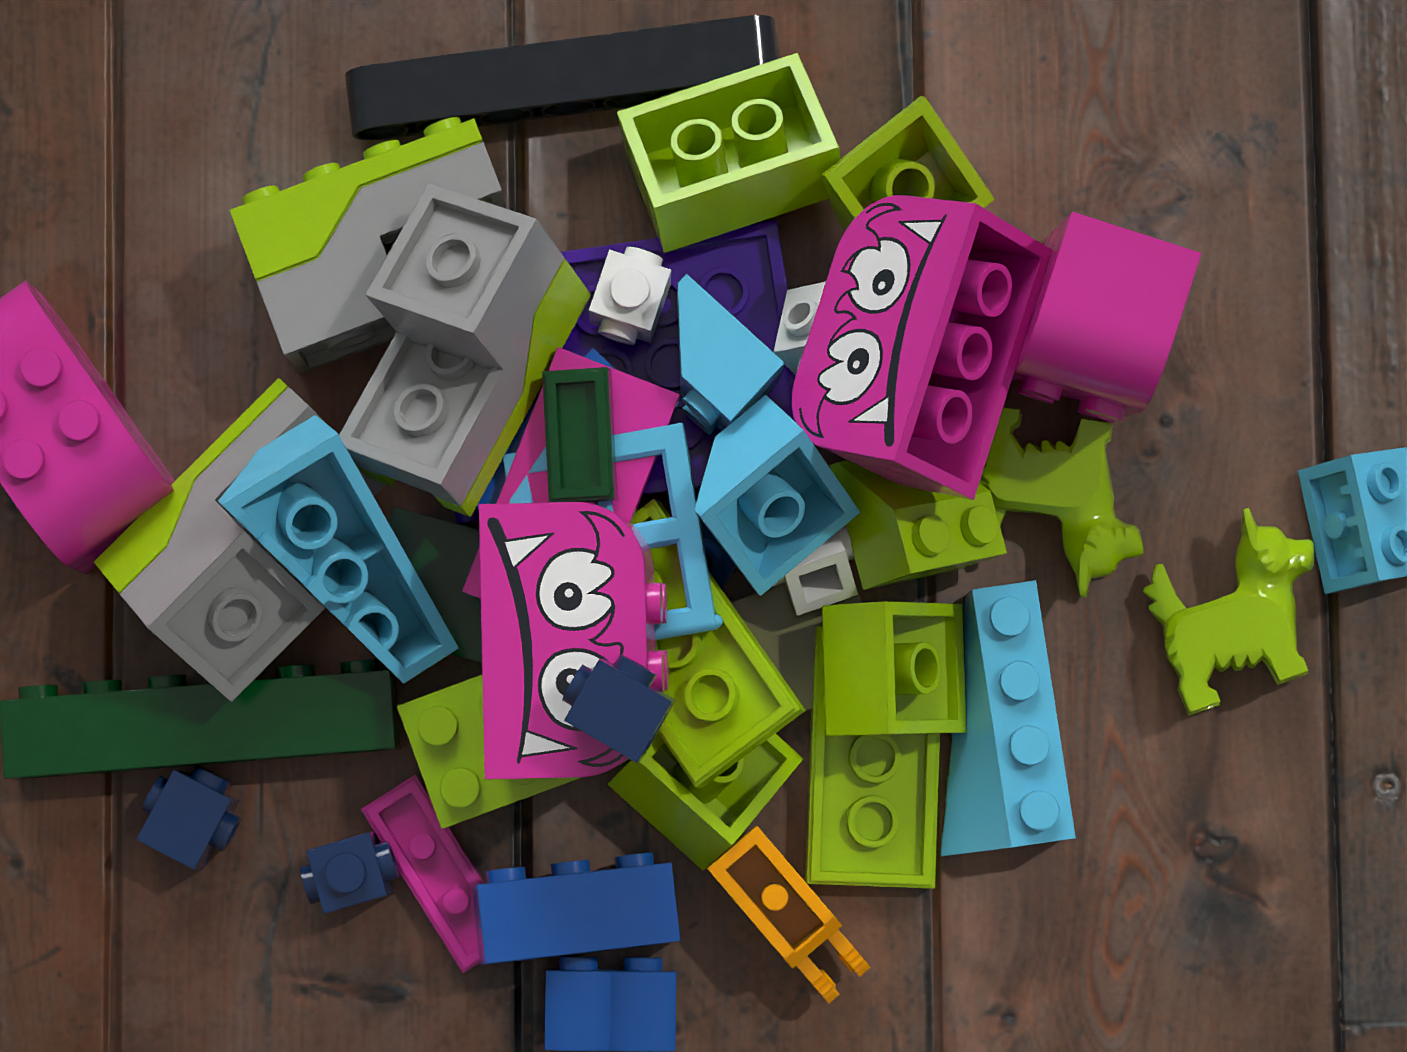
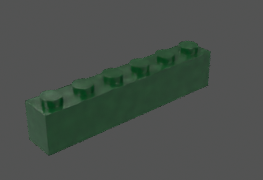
[0,659,401,780]

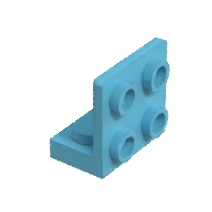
[1298,447,1407,594]

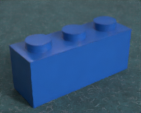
[472,853,681,965]

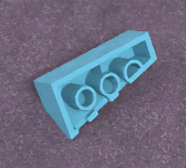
[218,415,459,683]
[940,580,1076,856]

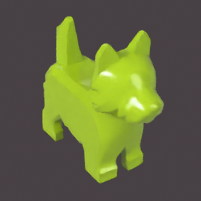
[980,407,1144,597]
[1143,507,1314,716]

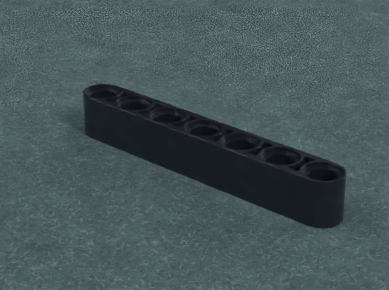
[345,15,780,140]

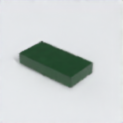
[542,367,618,503]

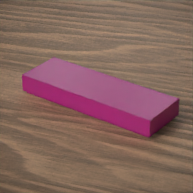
[361,775,485,973]

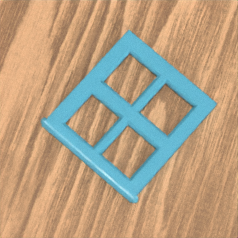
[503,423,723,640]

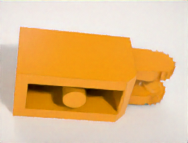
[707,826,871,1004]

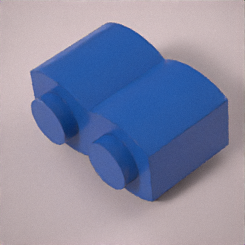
[544,956,676,1052]

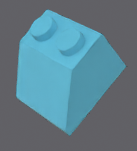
[677,274,784,435]
[694,395,860,596]

